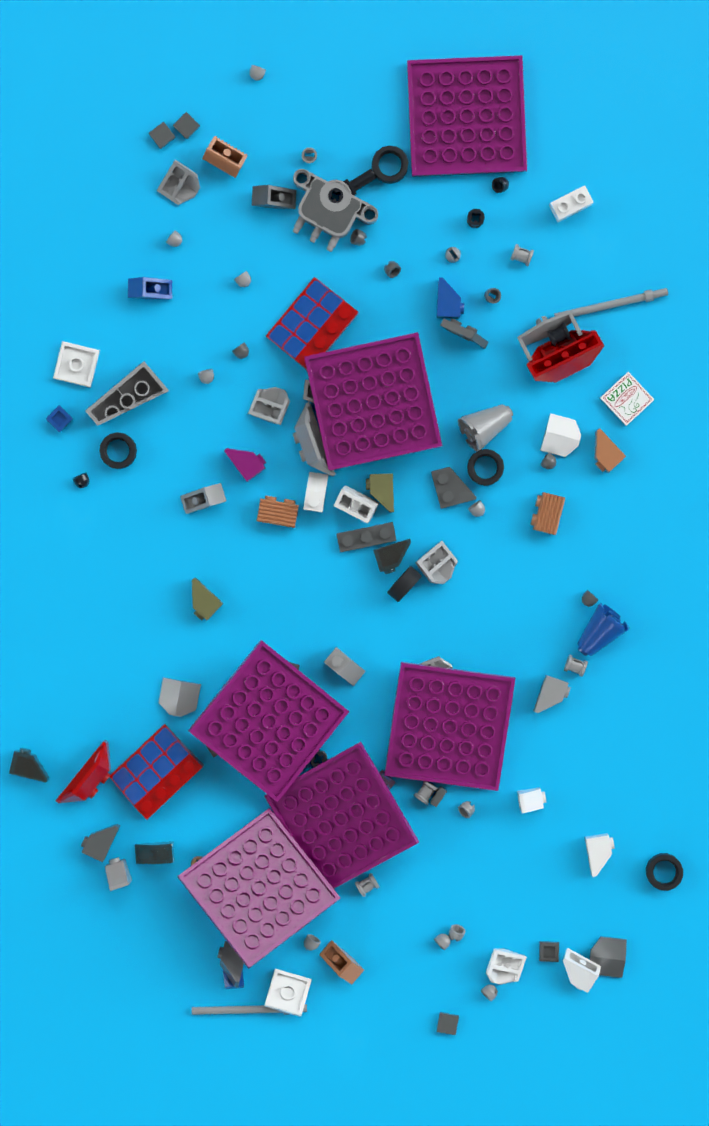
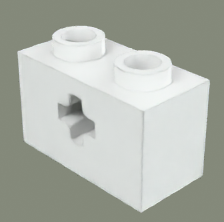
[549,185,594,222]
[334,485,379,523]

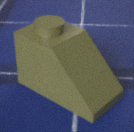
[366,473,394,512]
[192,577,224,620]

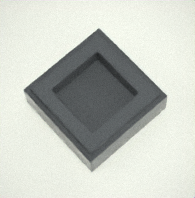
[173,112,200,139]
[149,122,176,149]
[430,787,447,807]
[539,941,559,962]
[437,1012,459,1035]

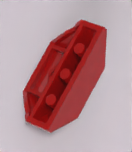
[527,330,604,383]
[55,740,111,803]

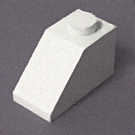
[303,472,328,513]
[517,787,546,813]
[585,833,615,877]
[563,948,601,993]

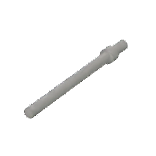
[554,288,668,317]
[192,1004,307,1015]

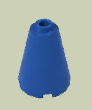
[577,603,629,656]

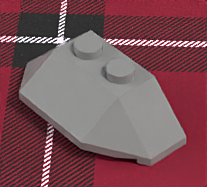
[292,402,336,476]

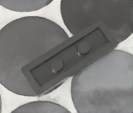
[337,522,397,552]

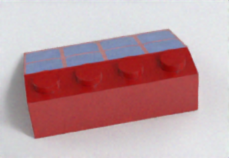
[266,277,359,370]
[110,724,204,820]

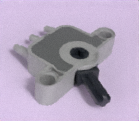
[293,169,378,252]

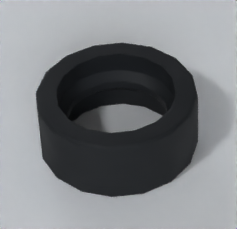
[372,146,408,184]
[99,432,137,469]
[467,449,504,486]
[387,566,422,602]
[646,853,683,891]

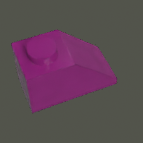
[224,448,266,482]

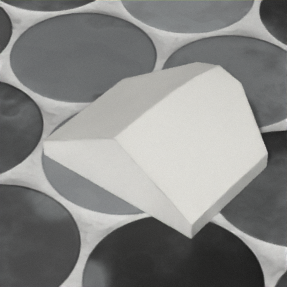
[540,413,581,457]
[486,948,527,985]

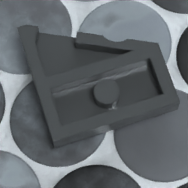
[440,319,488,349]
[431,467,476,509]

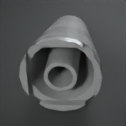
[458,404,513,451]

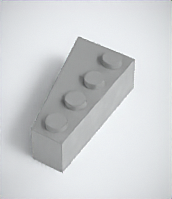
[85,361,169,426]

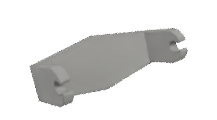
[517,310,583,361]

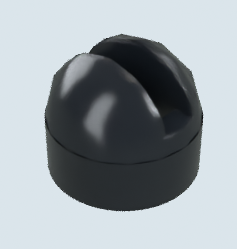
[492,177,509,193]
[73,472,89,488]

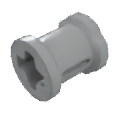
[510,244,534,266]
[564,655,588,677]
[414,781,438,805]
[355,873,380,897]

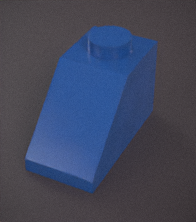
[128,277,172,299]
[436,277,464,319]

